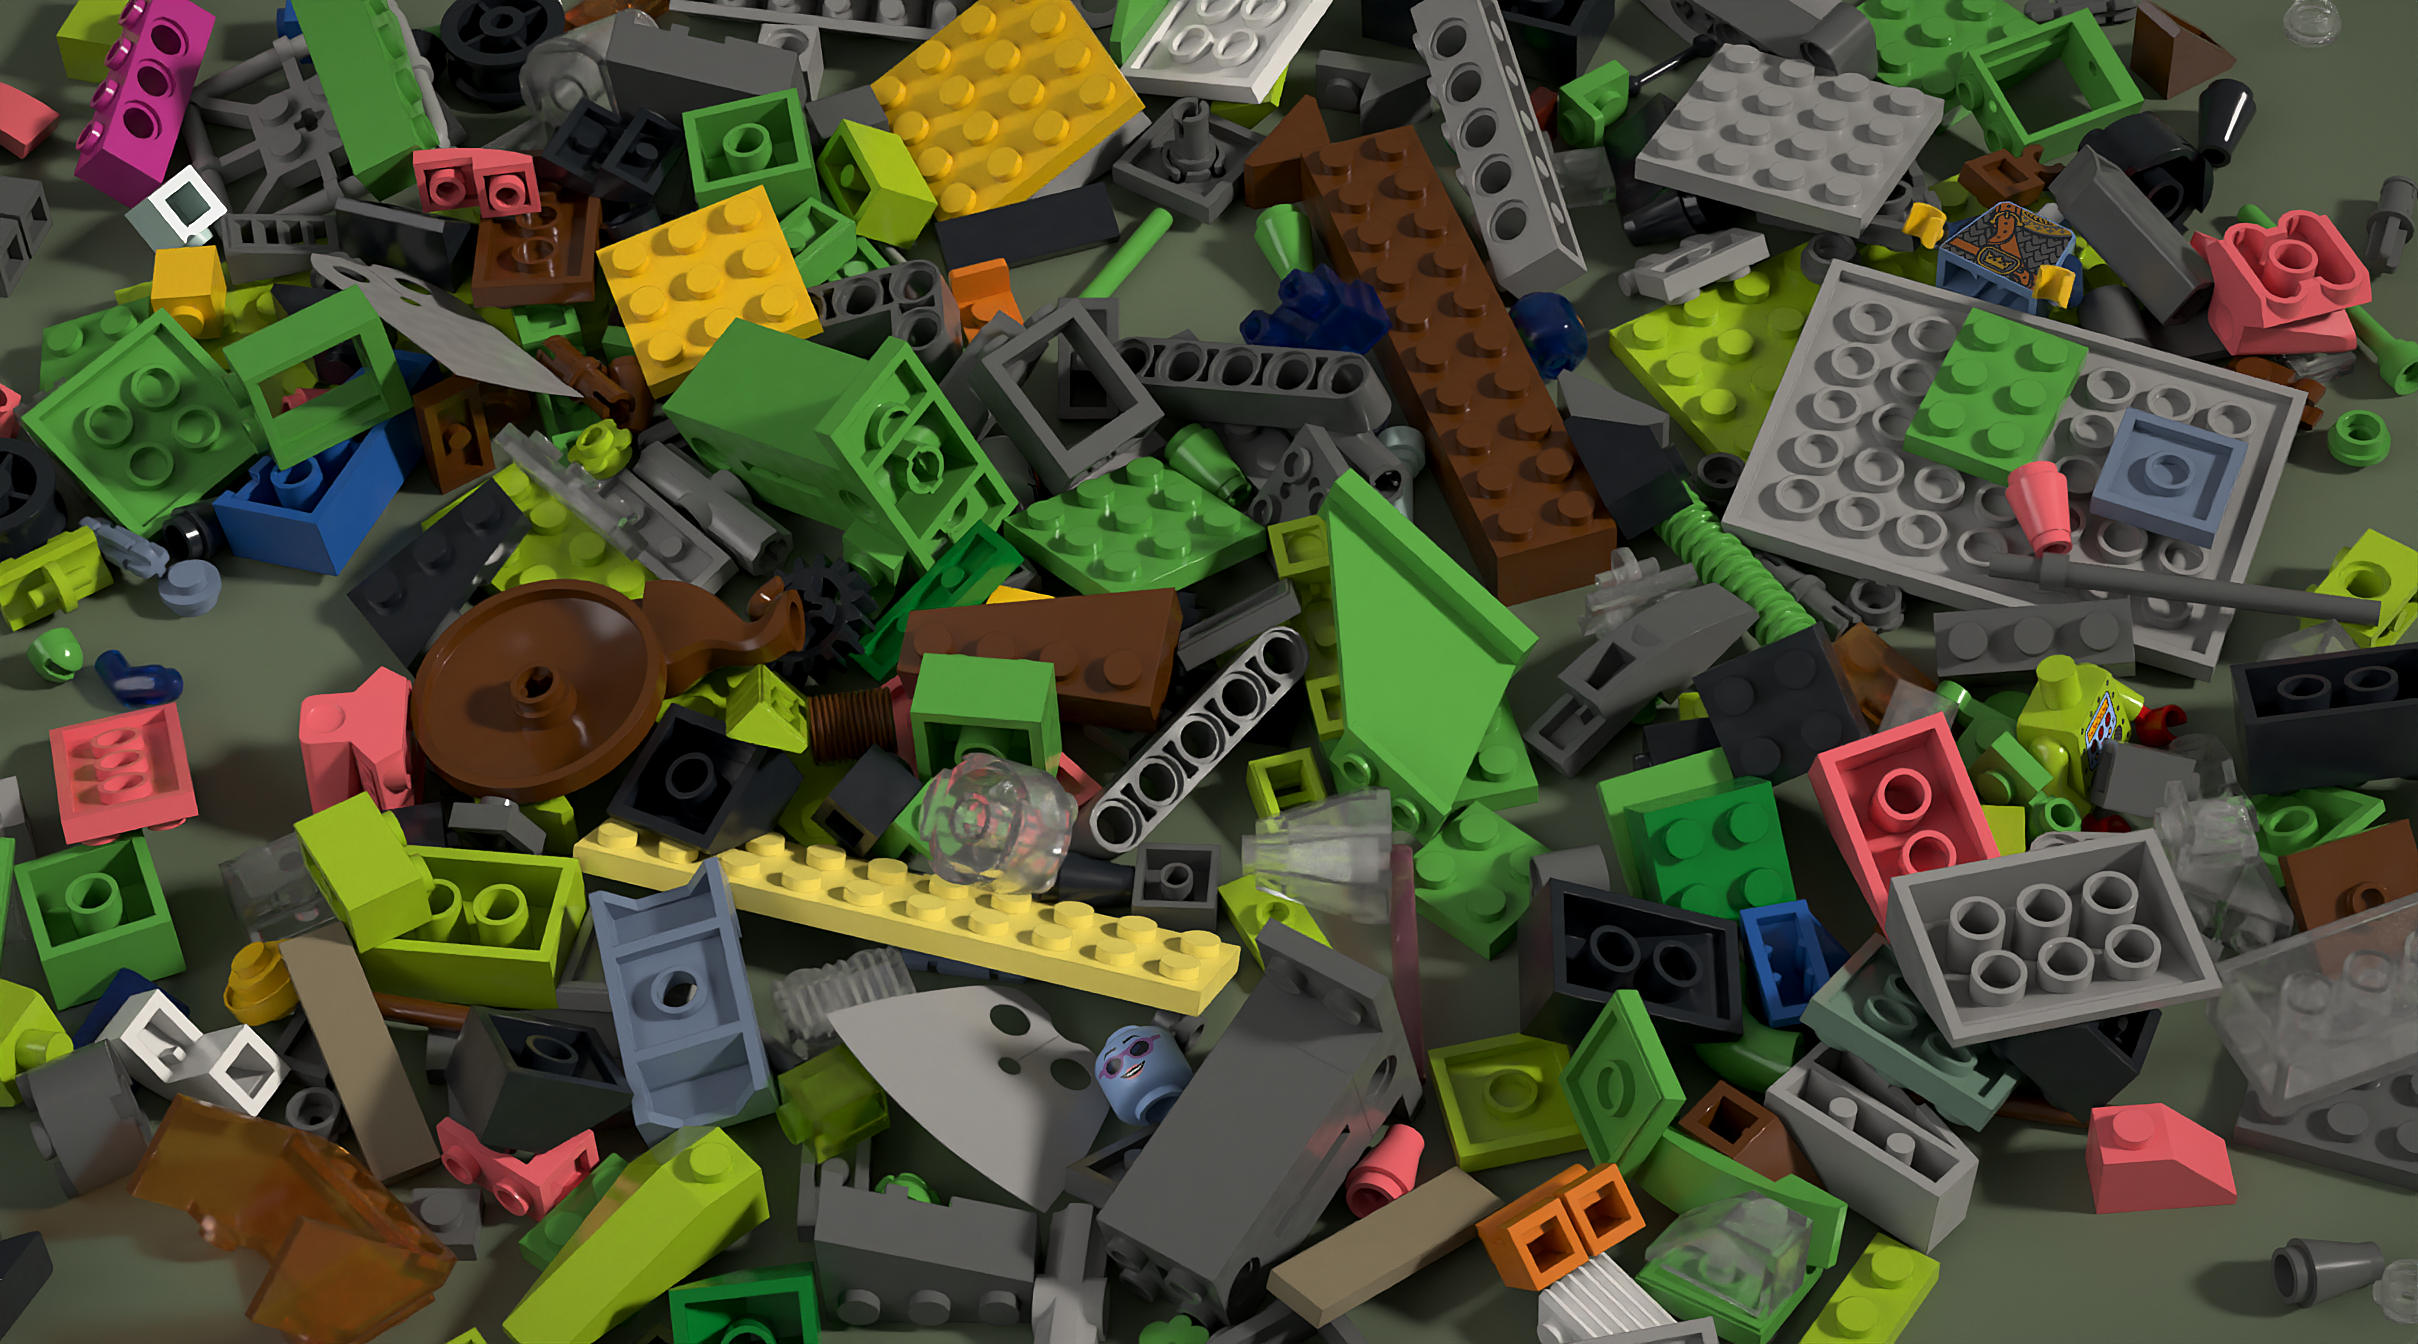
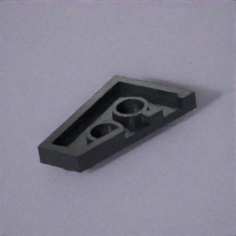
[346,477,533,678]

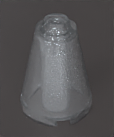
[519,8,659,128]

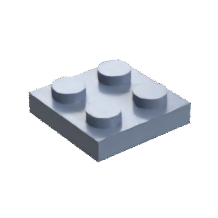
[2088,407,2249,550]

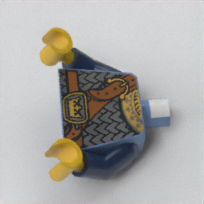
[1901,201,2083,318]

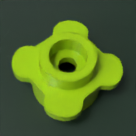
[567,419,633,480]

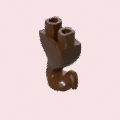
[632,575,805,700]

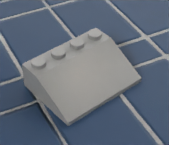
[1885,828,2223,1048]

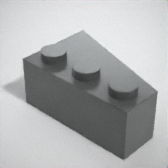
[605,11,807,130]
[814,1170,1043,1327]

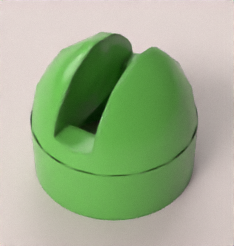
[27,628,84,683]

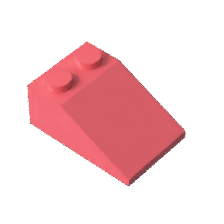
[1807,711,2001,944]

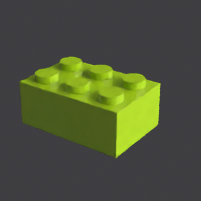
[353,845,589,1010]

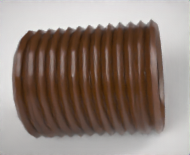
[806,686,898,766]

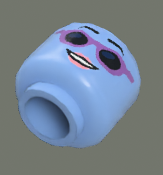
[1094,1025,1194,1127]

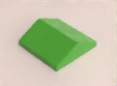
[2197,786,2386,894]

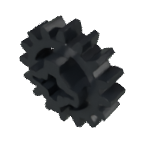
[745,553,878,689]

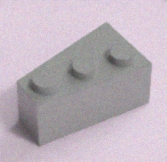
[1763,1041,1979,1255]

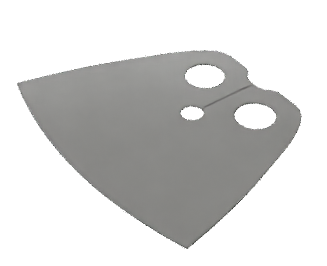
[824,985,1111,1214]

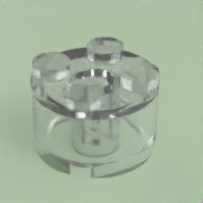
[918,753,1078,895]

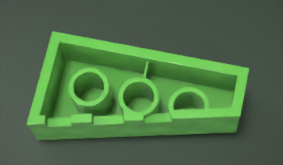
[291,0,440,202]

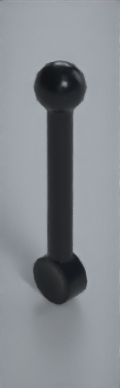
[1628,34,1715,98]

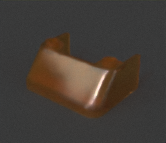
[125,1093,458,1344]

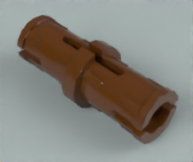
[536,335,636,426]

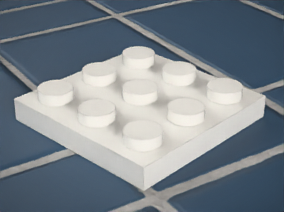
[1120,0,1333,104]

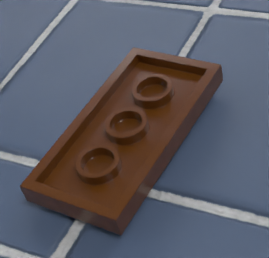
[471,149,605,309]

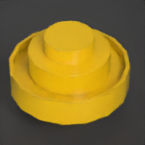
[223,938,299,1026]

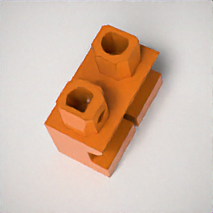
[1475,1163,1646,1292]

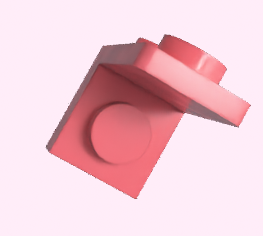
[436,1117,600,1222]

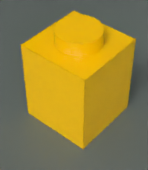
[150,245,227,340]

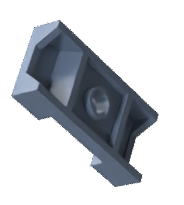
[588,856,781,1149]

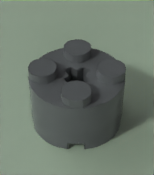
[15,1038,160,1201]

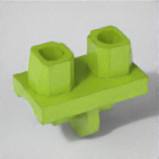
[0,525,114,632]

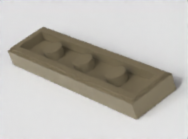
[278,920,442,1190]
[1266,1166,1507,1329]

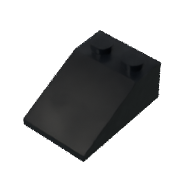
[1517,877,1744,1047]

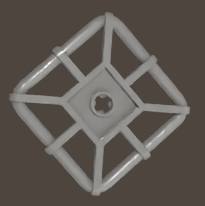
[181,0,451,242]

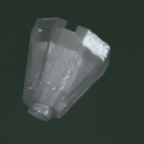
[1241,786,1392,924]

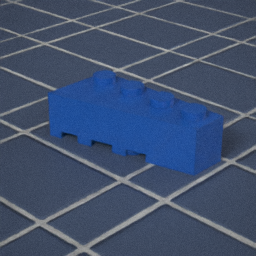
[212,349,444,576]

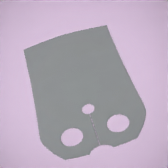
[310,253,584,398]

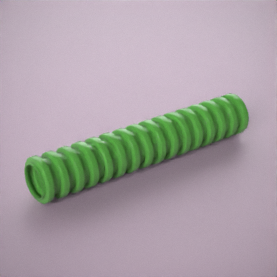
[1652,481,1816,647]

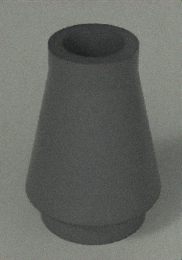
[2271,1238,2384,1309]

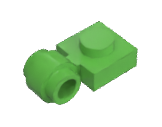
[1967,731,2082,850]

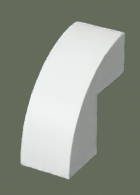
[94,989,291,1120]

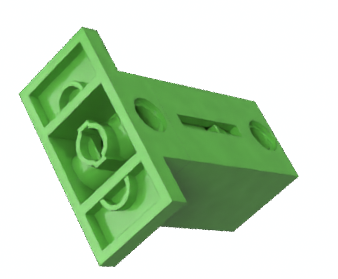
[662,317,1019,578]

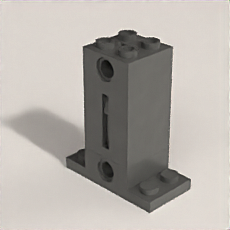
[1096,917,1426,1334]

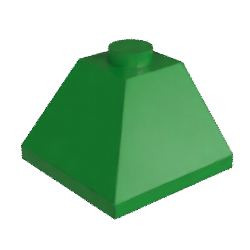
[668,1261,822,1344]

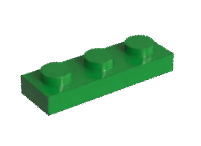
[848,519,1025,686]

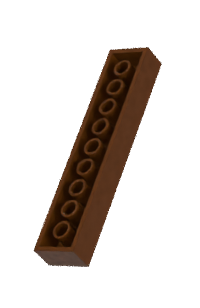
[1300,124,1617,607]

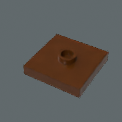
[2277,818,2418,984]

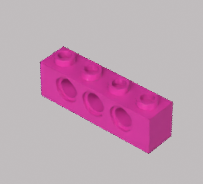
[74,0,216,209]

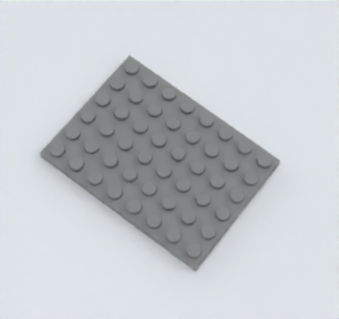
[1721,258,2308,683]

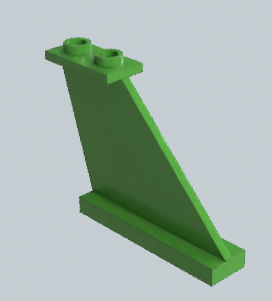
[1317,468,1540,846]

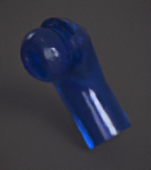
[94,650,184,709]

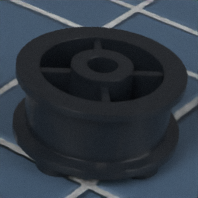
[440,0,572,111]
[0,438,68,563]

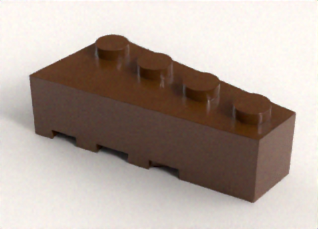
[896,587,1183,734]

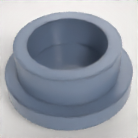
[158,559,222,617]

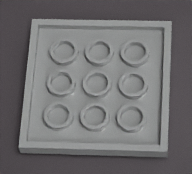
[1635,43,1945,239]

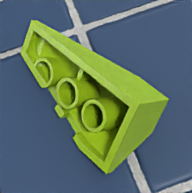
[502,1126,770,1344]

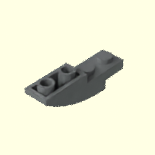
[1521,582,1760,780]

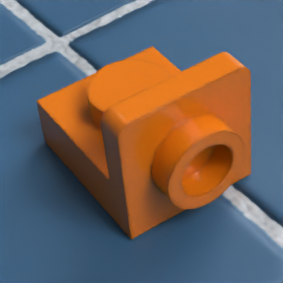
[948,258,1024,348]

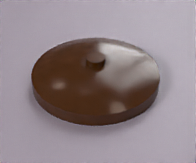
[410,579,667,804]

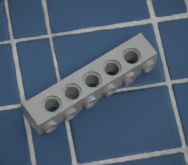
[669,0,978,43]
[1410,0,1588,306]

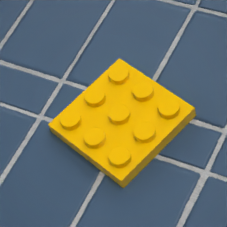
[596,184,824,400]

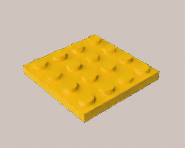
[870,0,1146,222]

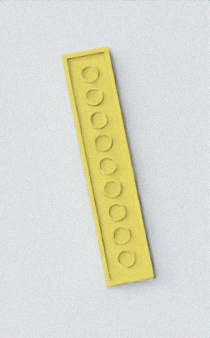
[573,817,1241,1017]

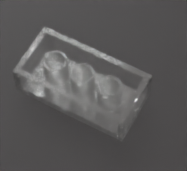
[2205,892,2418,1117]

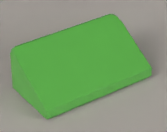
[779,197,857,288]

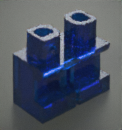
[1239,263,1393,356]

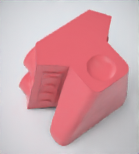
[2205,210,2372,356]
[299,666,427,815]

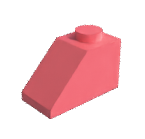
[2085,1103,2237,1214]

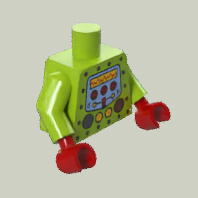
[2016,655,2187,833]

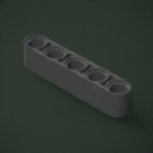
[1113,336,1392,434]
[1067,626,1310,862]

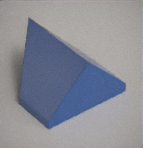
[1739,899,1852,1028]

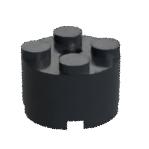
[2078,111,2214,236]

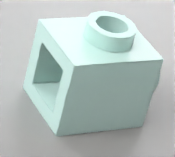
[125,165,227,253]

